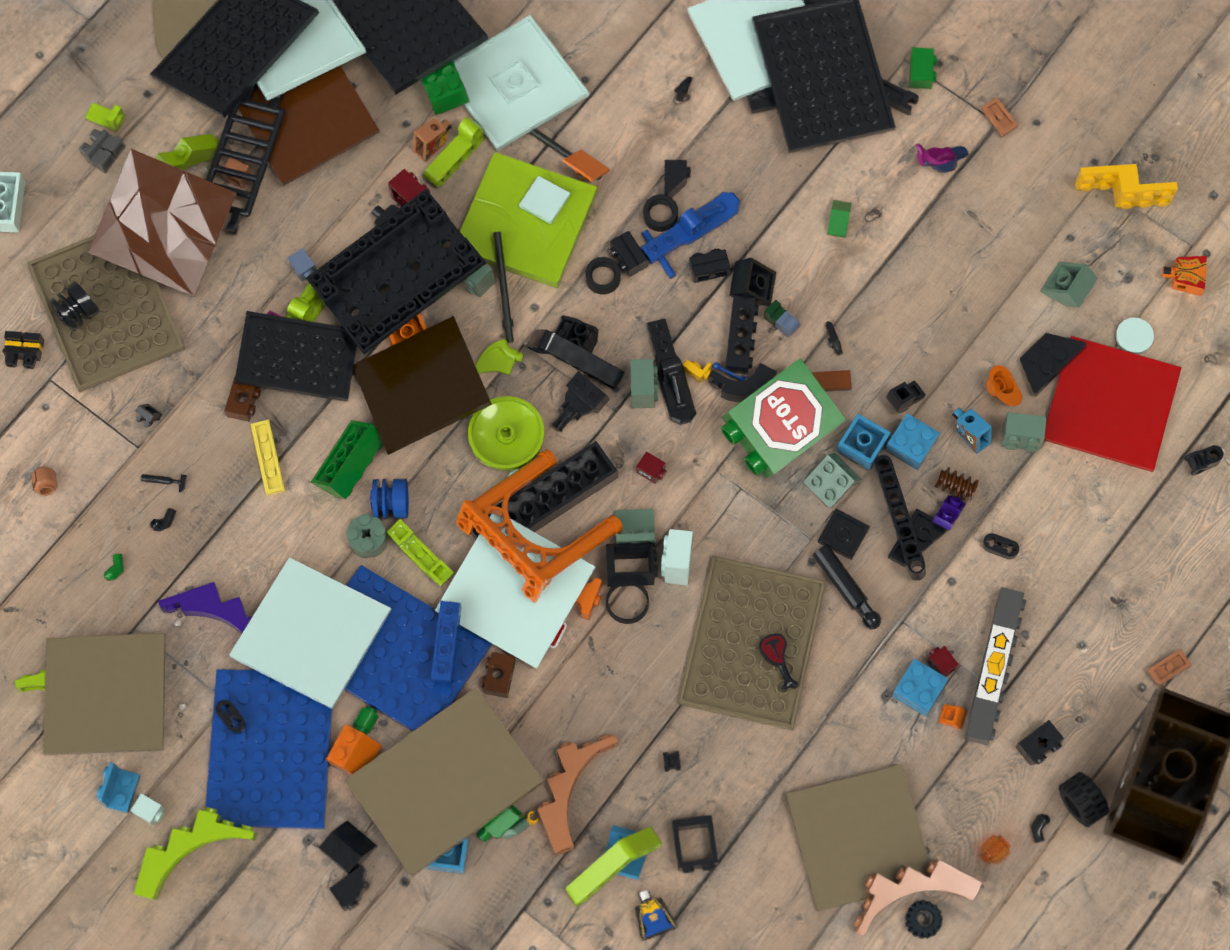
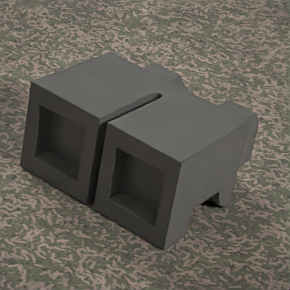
[79,129,126,174]

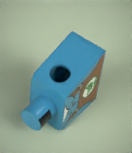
[952,408,992,454]

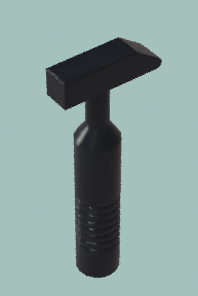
[141,474,187,493]

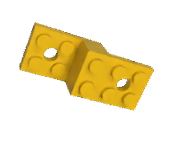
[1075,164,1178,209]

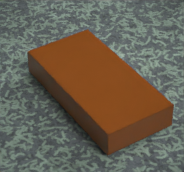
[812,370,852,392]

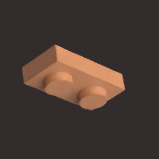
[981,97,1018,137]
[1147,649,1192,686]

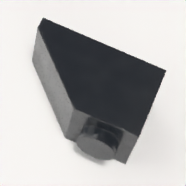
[664,160,691,198]
[329,865,367,911]

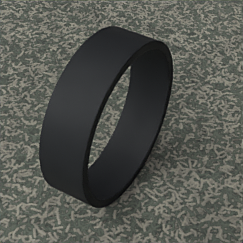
[606,586,649,624]

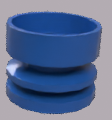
[370,478,409,519]

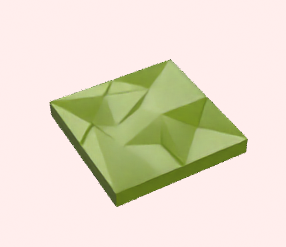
[460,152,598,288]

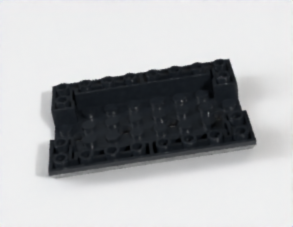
[306,189,486,355]

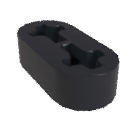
[982,533,1019,559]
[216,700,246,734]

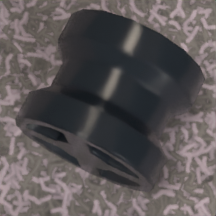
[663,751,681,772]

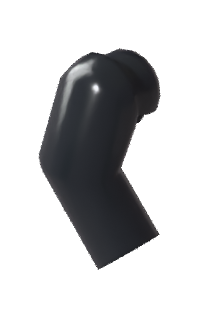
[1031,814,1050,843]

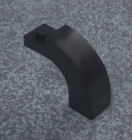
[708,363,777,402]

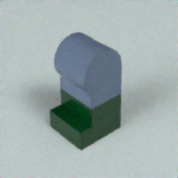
[764,299,801,337]

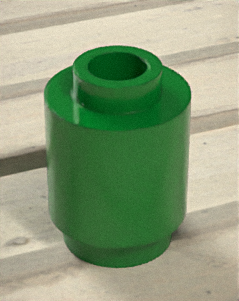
[353,706,379,735]

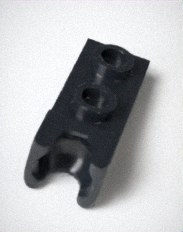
[882,78,919,115]

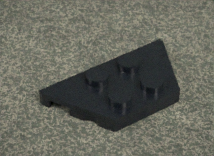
[1020,333,1086,397]

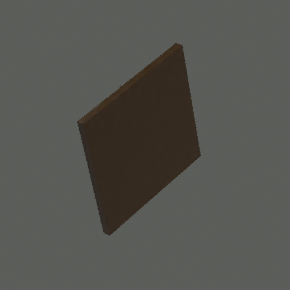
[353,316,492,455]

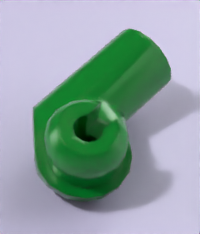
[104,554,124,581]

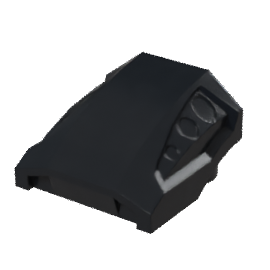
[555,315,599,353]

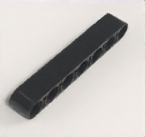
[875,455,926,581]

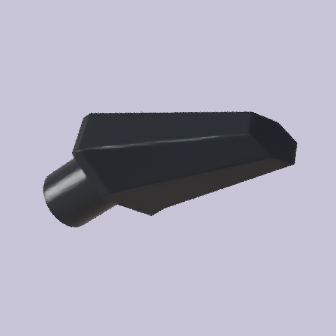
[674,77,693,102]

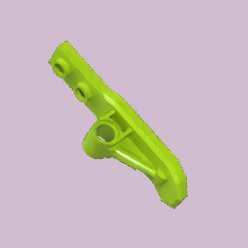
[286,268,326,322]

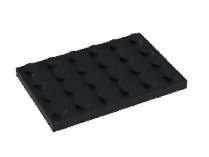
[234,311,357,402]

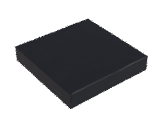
[818,508,870,560]

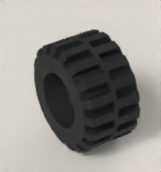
[1059,772,1109,827]

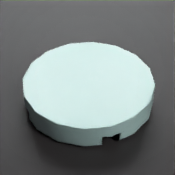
[1115,318,1154,354]

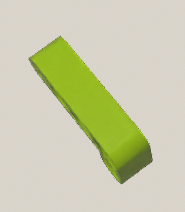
[423,117,484,188]

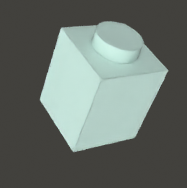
[130,794,165,826]

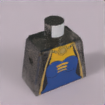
[635,890,678,942]

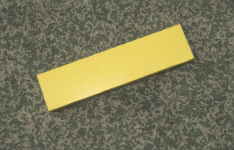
[250,419,285,496]

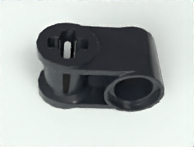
[1184,445,1224,476]

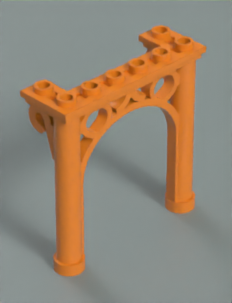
[455,449,623,604]

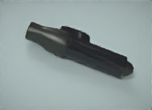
[825,321,843,355]

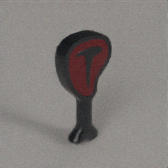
[759,634,798,690]

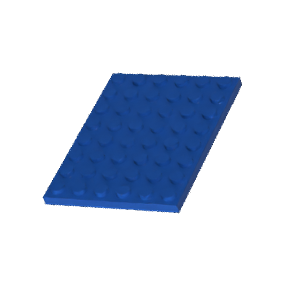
[345,565,492,731]
[206,669,332,830]

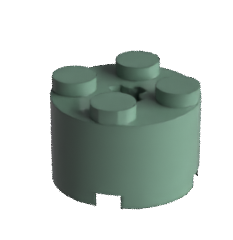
[347,514,388,558]

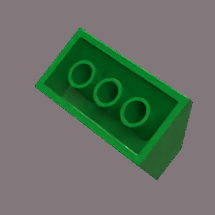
[311,420,383,500]

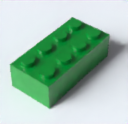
[421,61,470,115]

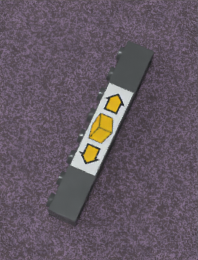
[964,587,1026,745]

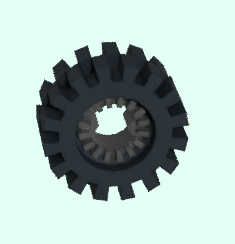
[905,900,943,939]

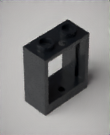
[606,543,658,587]
[672,815,718,873]

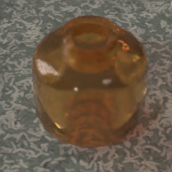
[981,835,1011,865]

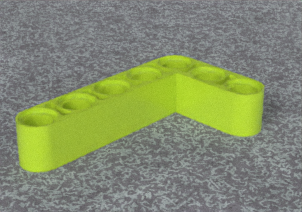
[565,826,663,906]

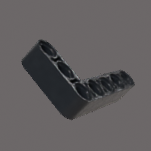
[526,329,625,389]

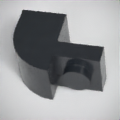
[886,380,926,414]

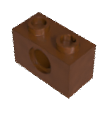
[224,377,261,422]
[481,652,516,698]

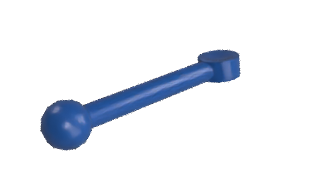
[712,362,748,381]

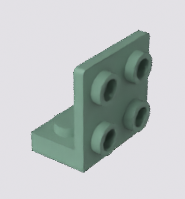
[804,453,862,508]
[615,509,655,547]

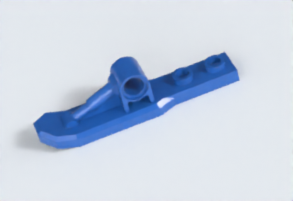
[641,192,740,264]

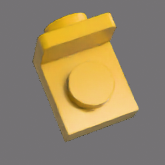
[683,359,713,383]

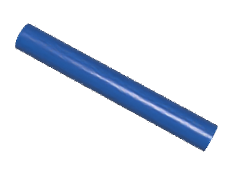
[642,230,676,279]

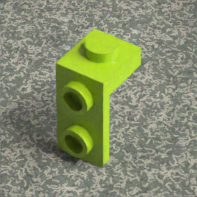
[85,103,126,132]

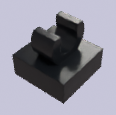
[135,404,162,427]

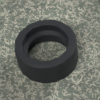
[643,194,678,232]
[585,257,621,295]

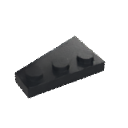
[888,509,949,567]

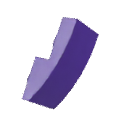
[932,495,966,530]

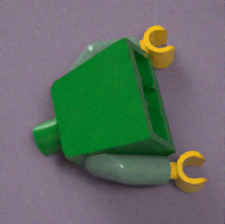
[477,805,539,842]

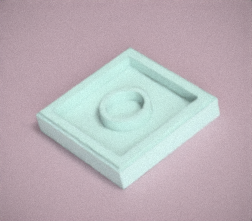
[519,176,570,224]

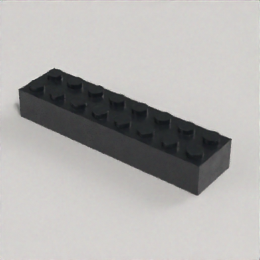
[471,441,618,540]

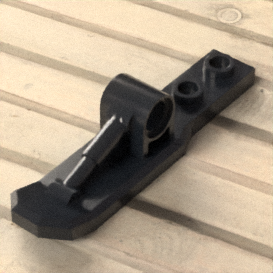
[647,318,697,425]

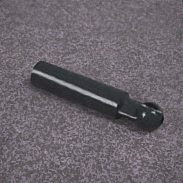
[813,544,881,630]

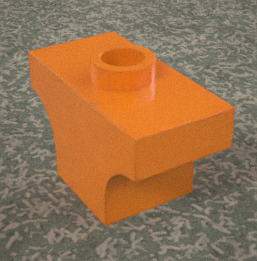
[574,578,603,620]

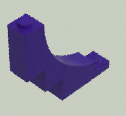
[158,582,253,634]

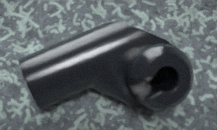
[150,508,177,532]

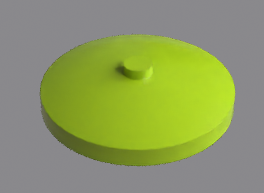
[468,396,545,471]

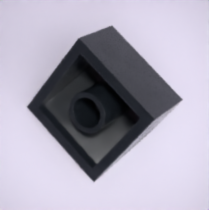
[729,258,776,306]
[318,820,377,875]

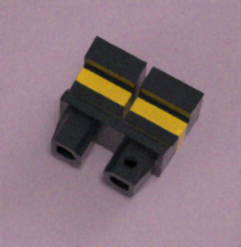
[2,331,45,369]

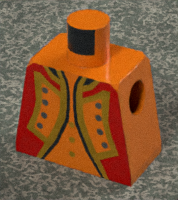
[1162,256,1207,296]

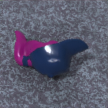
[915,144,969,173]

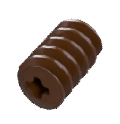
[935,467,979,502]

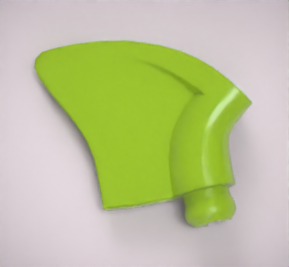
[476,339,524,375]

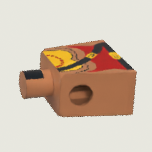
[412,118,452,162]

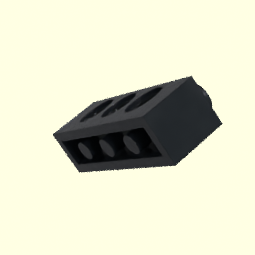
[725,296,759,375]

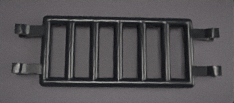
[206,85,285,235]

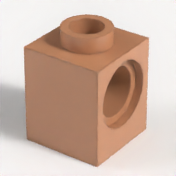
[221,158,252,189]

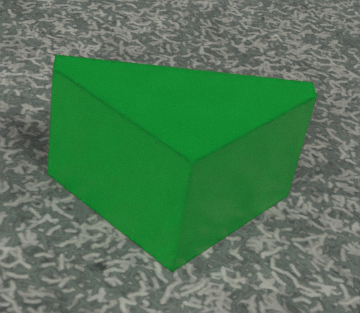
[827,200,852,238]

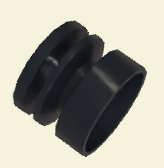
[49,281,100,331]

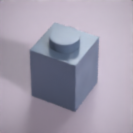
[287,248,317,282]

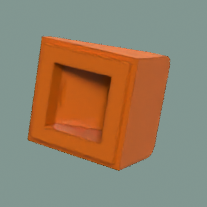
[938,704,967,729]

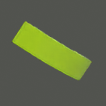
[386,519,454,587]

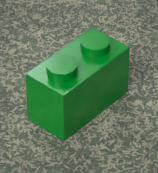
[909,47,937,89]

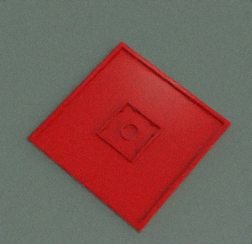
[1044,336,1182,472]

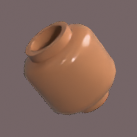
[31,466,58,496]

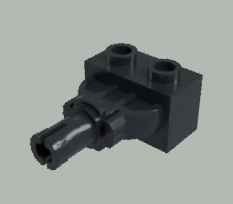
[552,371,610,432]

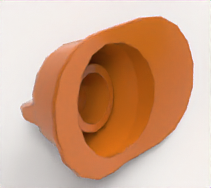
[986,365,1022,406]

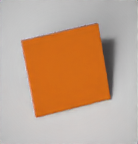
[563,150,610,182]

